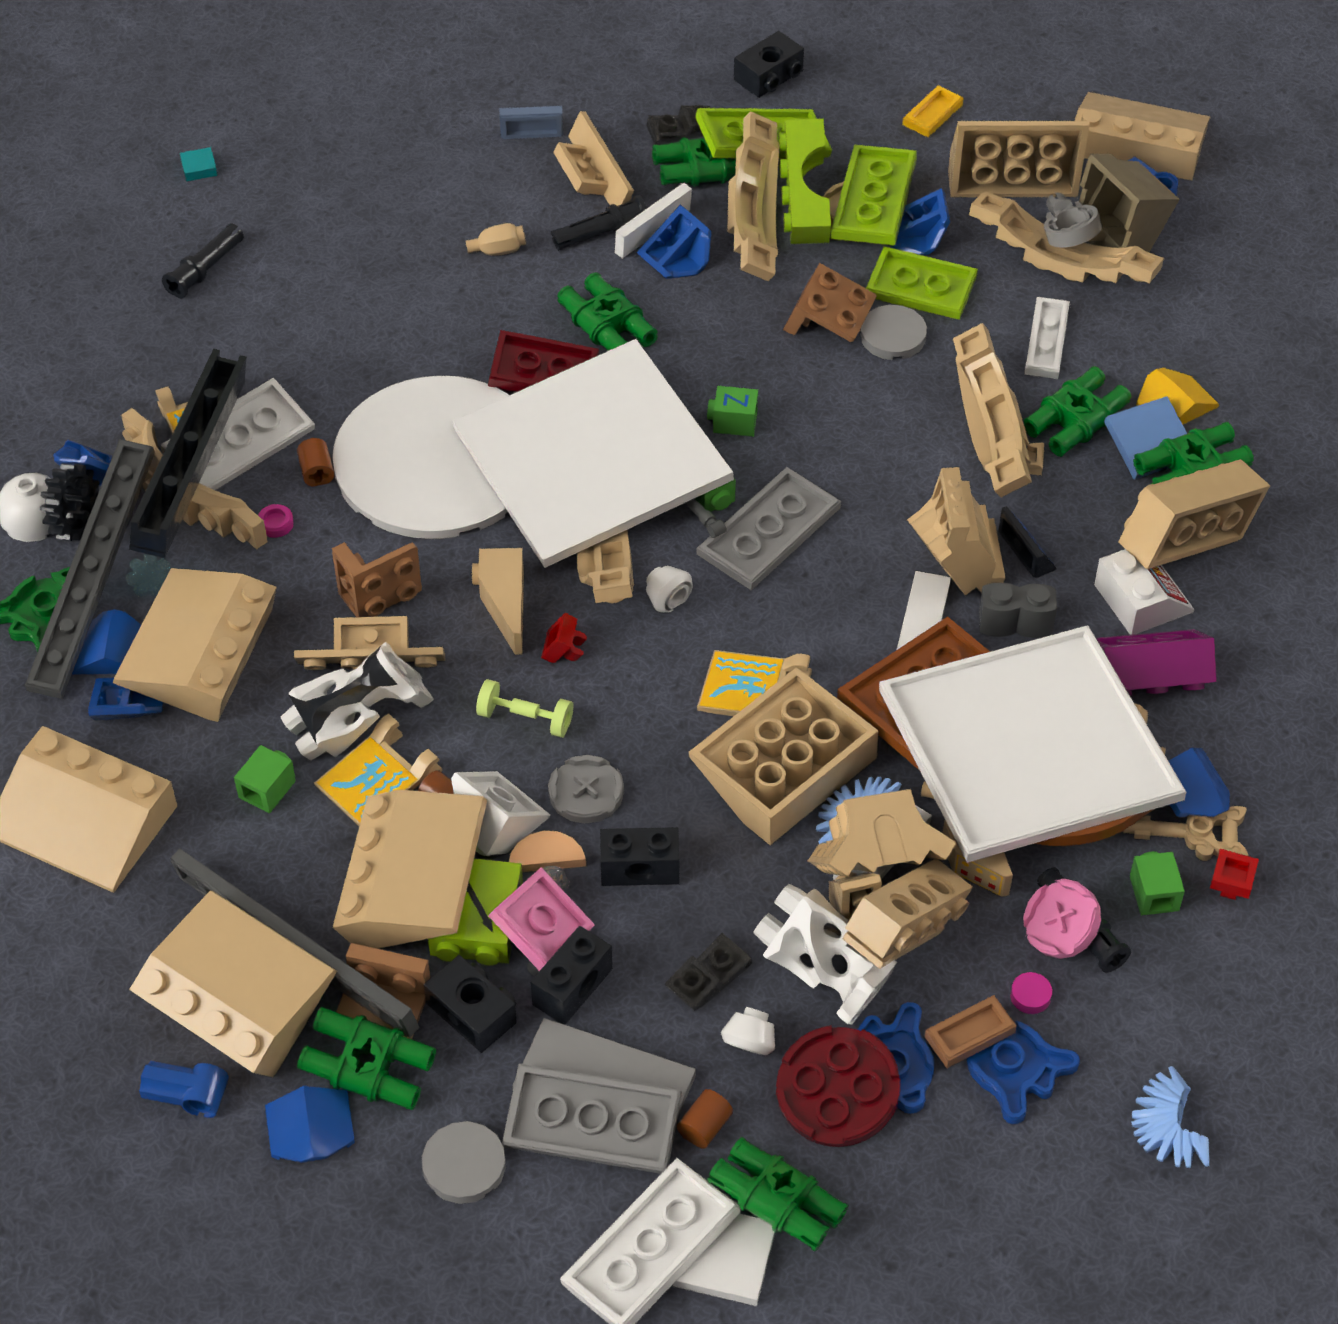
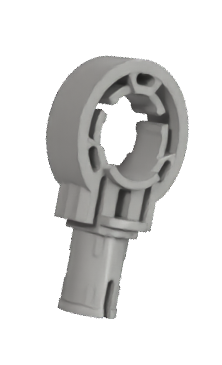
[1044,193,1102,248]

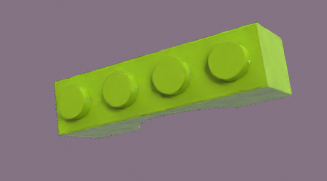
[778,118,831,244]

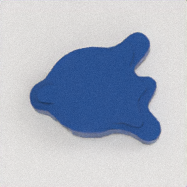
[857,1002,935,1114]
[966,1021,1080,1124]

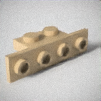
[553,111,634,206]
[294,616,445,670]

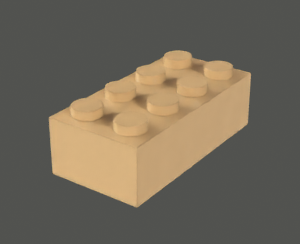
[1118,459,1270,569]

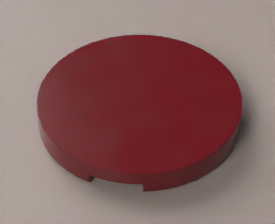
[776,1025,901,1147]

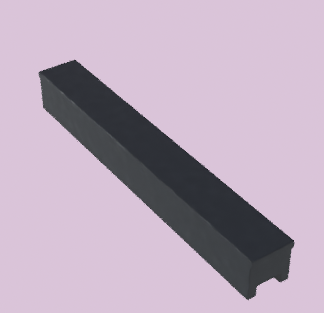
[129,349,247,558]

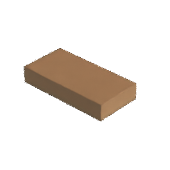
[925,995,1017,1068]

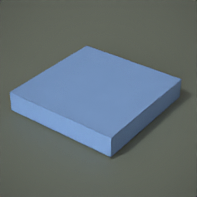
[1104,396,1187,480]

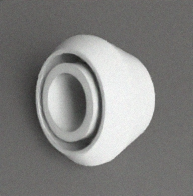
[646,566,693,613]
[721,1007,775,1056]

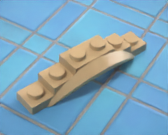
[727,111,779,281]
[969,191,1164,283]
[953,323,1032,497]
[121,408,268,549]
[577,529,634,603]

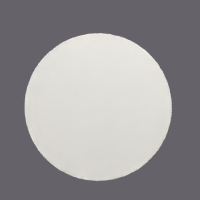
[333,376,509,539]

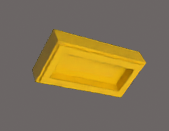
[902,85,964,137]

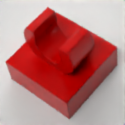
[541,613,587,663]
[1210,849,1259,900]

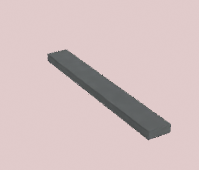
[25,439,155,699]
[170,848,419,1038]

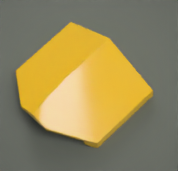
[1136,368,1219,425]

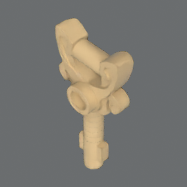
[1123,806,1248,861]

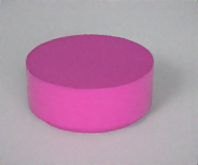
[258,504,294,538]
[1011,972,1052,1014]

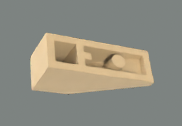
[472,548,524,654]
[829,872,882,931]

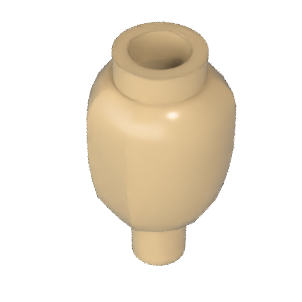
[466,223,526,256]

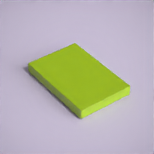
[866,246,978,320]

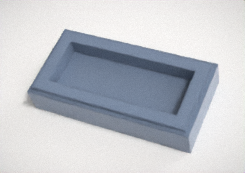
[499,106,563,139]

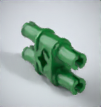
[652,137,736,186]
[557,272,658,351]
[1023,366,1132,457]
[1133,422,1254,484]
[297,1007,436,1110]
[707,1137,849,1251]

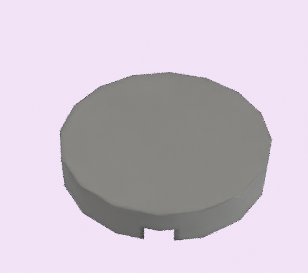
[860,304,927,360]
[548,755,624,824]
[422,1121,506,1204]

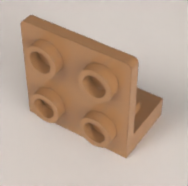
[783,263,876,342]
[332,542,422,617]
[336,943,431,1039]

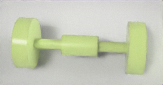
[476,679,573,738]

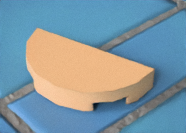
[509,831,586,872]

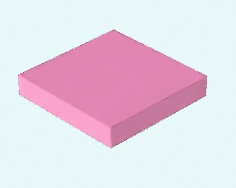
[488,867,595,971]

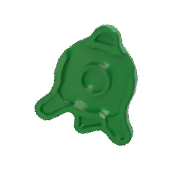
[0,567,70,652]

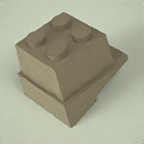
[1079,154,1180,252]

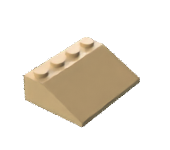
[1075,92,1210,180]
[948,121,1089,197]
[113,568,277,722]
[689,667,878,845]
[0,726,177,893]
[333,789,487,949]
[129,890,337,1077]

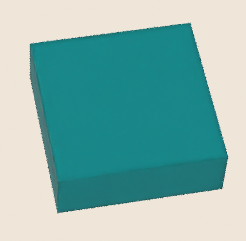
[180,147,218,182]

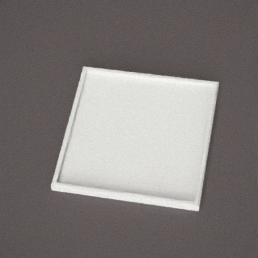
[452,339,734,568]
[879,625,1186,863]

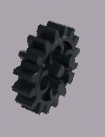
[40,463,99,541]

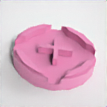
[1023,879,1101,959]

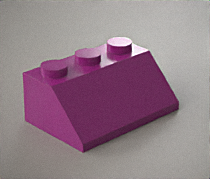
[1096,629,1216,695]

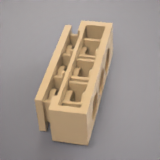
[842,859,973,969]

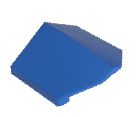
[890,188,950,256]
[636,204,711,279]
[53,440,112,486]
[72,609,141,674]
[88,678,163,720]
[1168,748,1230,817]
[265,1086,355,1163]

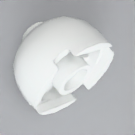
[0,473,51,542]

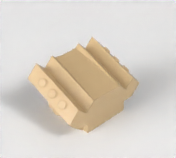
[907,467,1005,596]
[808,789,957,877]

